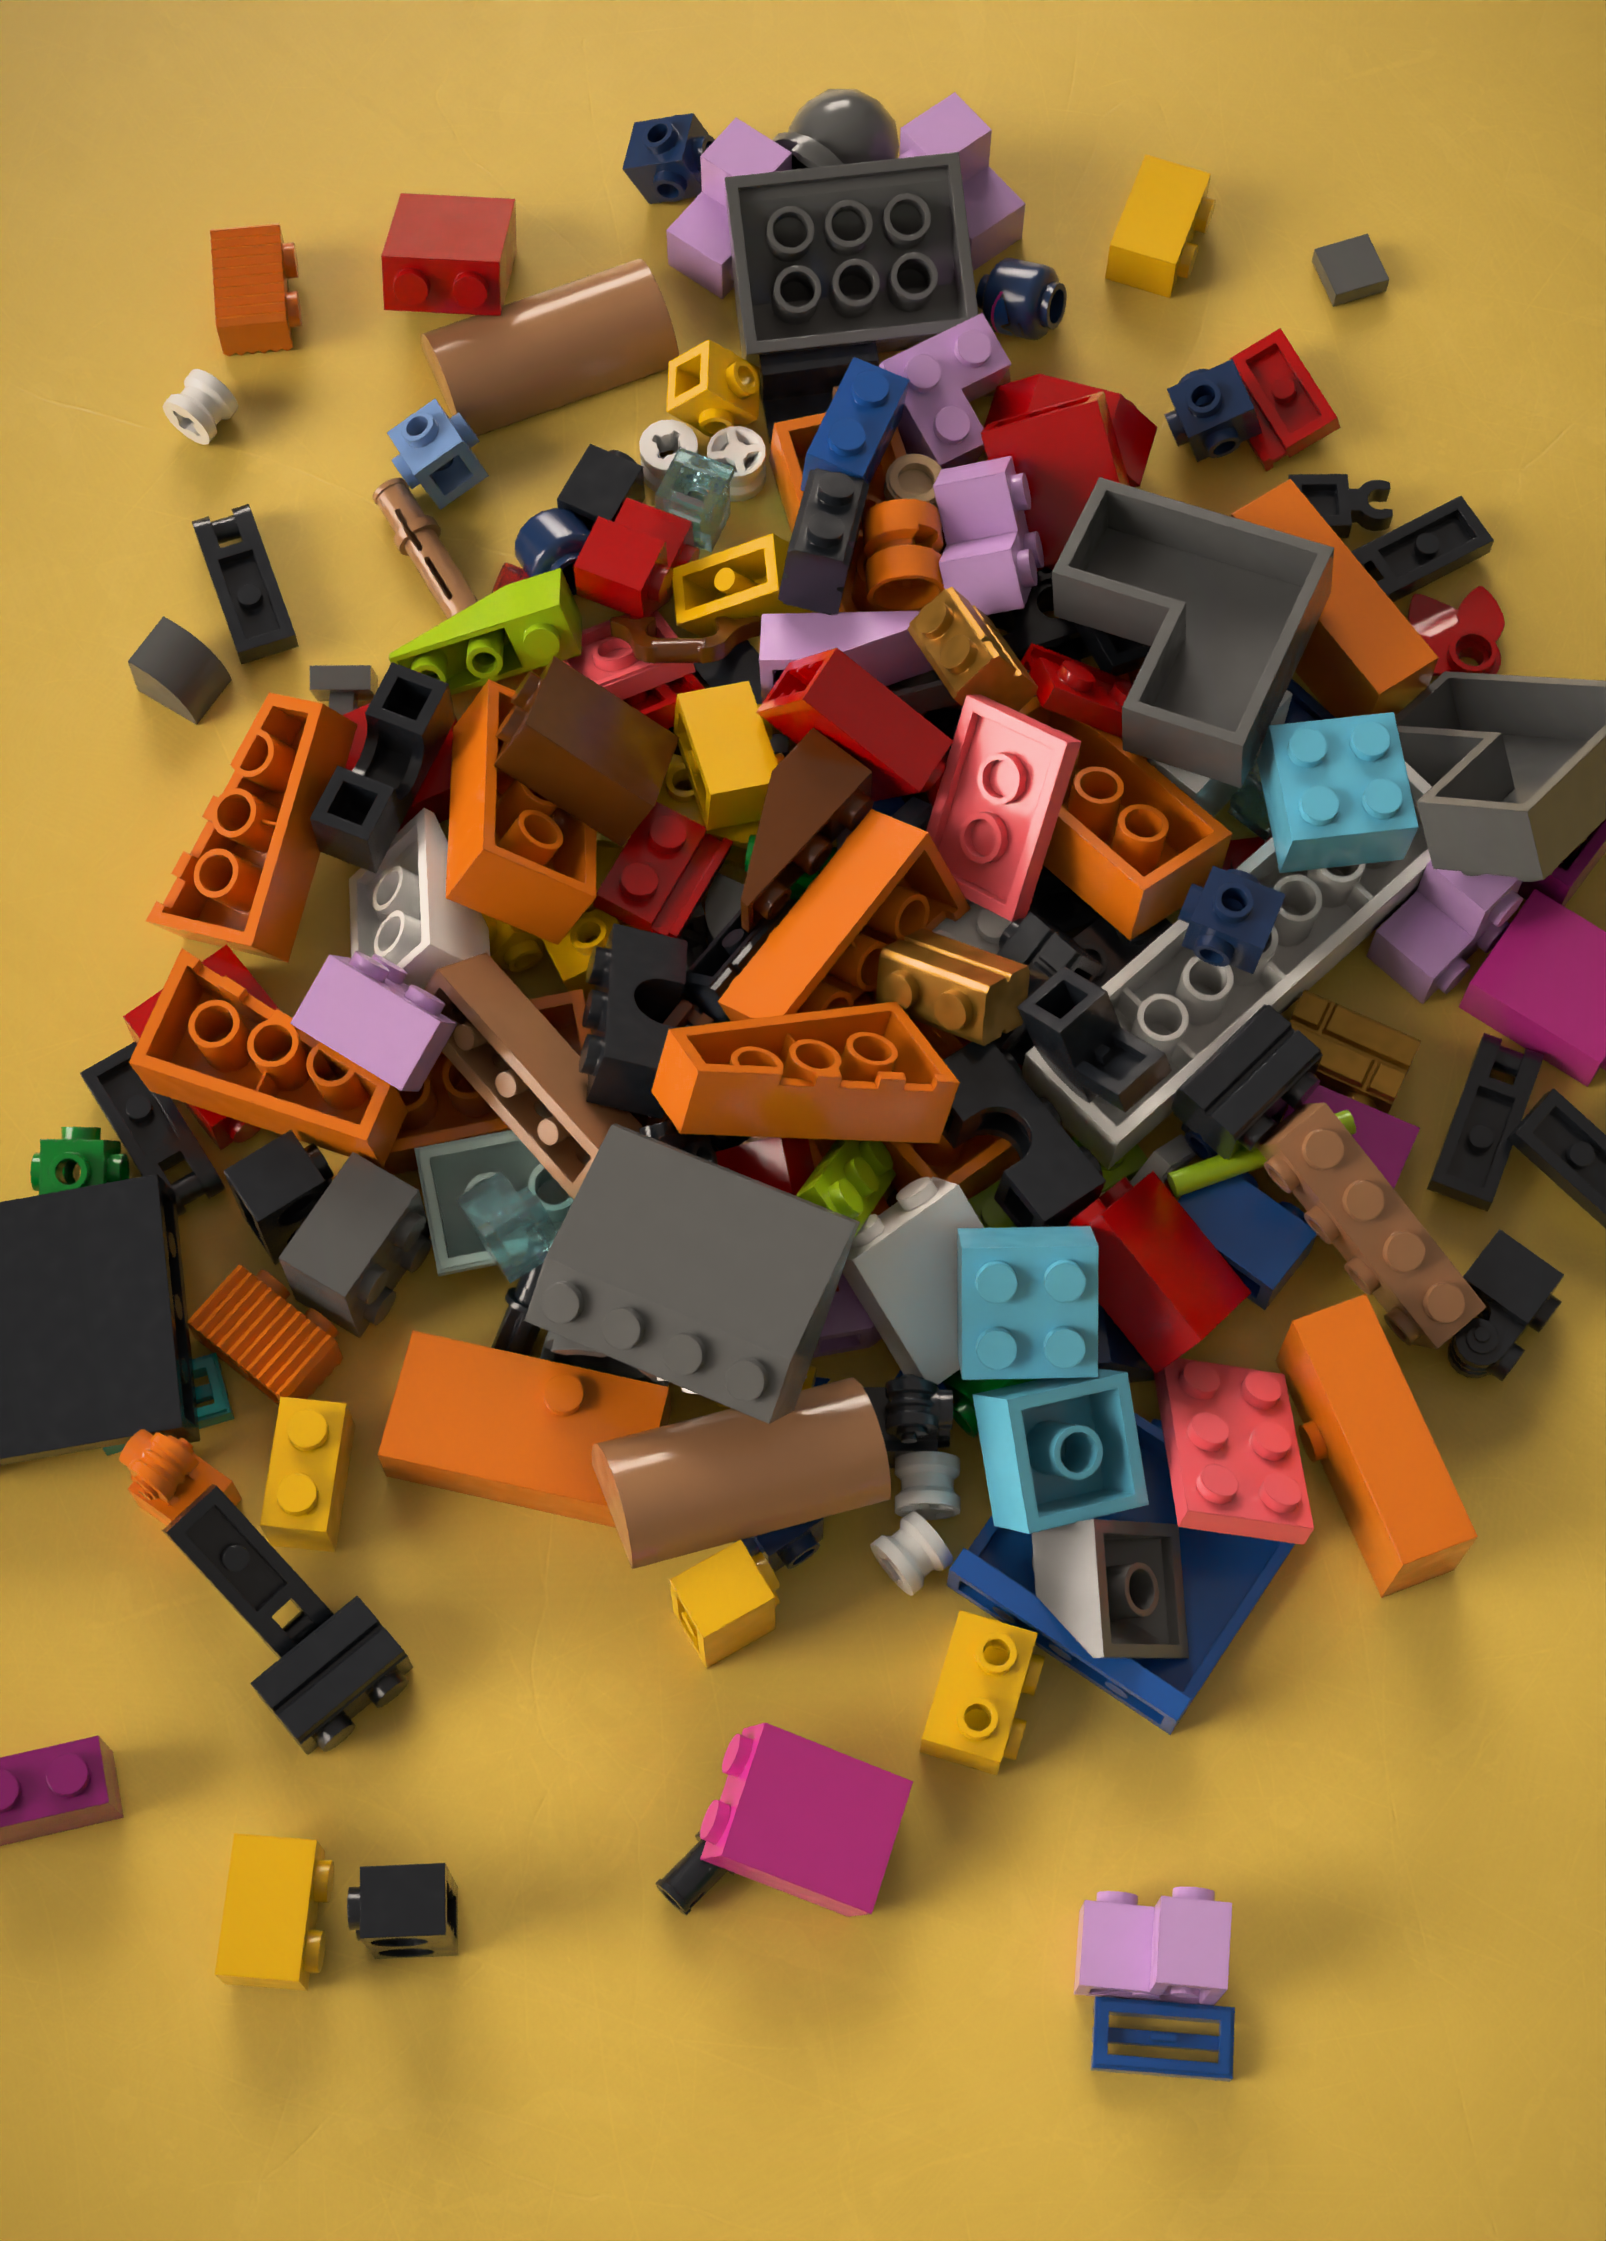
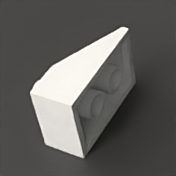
[349,808,490,989]

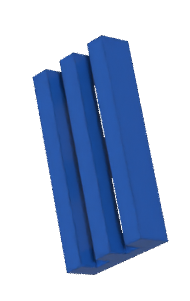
[1091,1996,1235,2082]

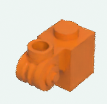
[119,1429,242,1526]

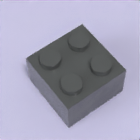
[279,1152,432,1338]

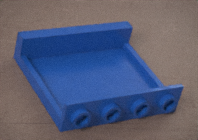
[946,1412,1295,1735]

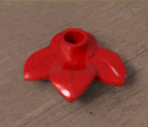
[1407,586,1505,676]

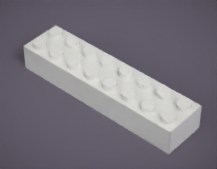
[1021,762,1432,1170]

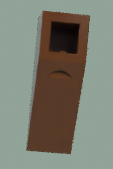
[741,728,874,933]

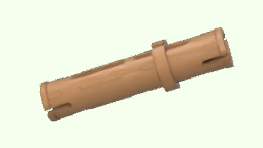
[373,477,478,619]

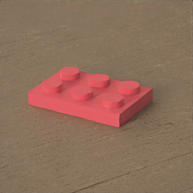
[926,694,1082,922]
[1154,1358,1314,1545]

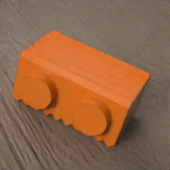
[210,223,302,356]
[187,1264,343,1406]

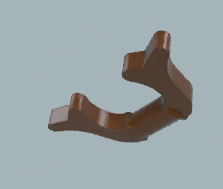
[610,616,761,664]

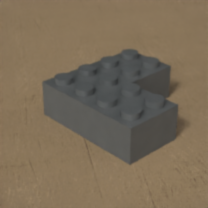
[1052,477,1334,788]
[1395,671,1606,882]

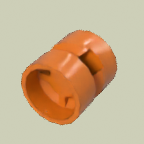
[862,499,944,611]

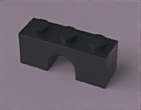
[310,662,455,873]
[579,923,688,1119]
[942,1042,1106,1227]

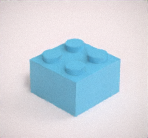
[1257,712,1419,873]
[957,1226,1099,1380]
[972,1369,1149,1534]

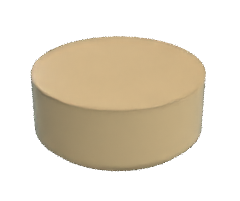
[884,454,942,508]

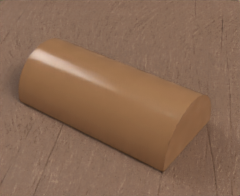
[421,258,679,436]
[592,1377,891,1569]

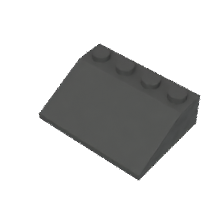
[724,152,978,366]
[524,1124,860,1424]

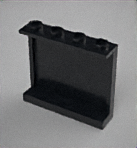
[0,1174,200,1466]

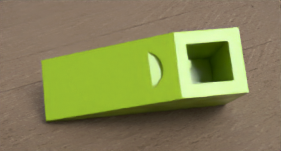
[389,568,582,695]

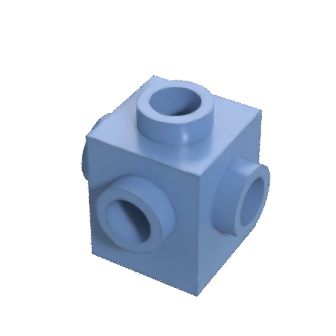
[387,399,489,510]

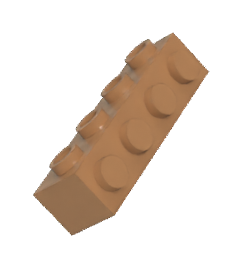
[423,952,643,1200]
[1258,1103,1486,1349]

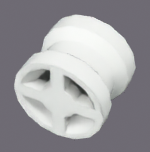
[162,369,238,445]
[639,419,699,495]
[707,426,766,502]
[895,1451,960,1520]
[870,1510,954,1596]

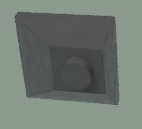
[1032,1519,1189,1660]

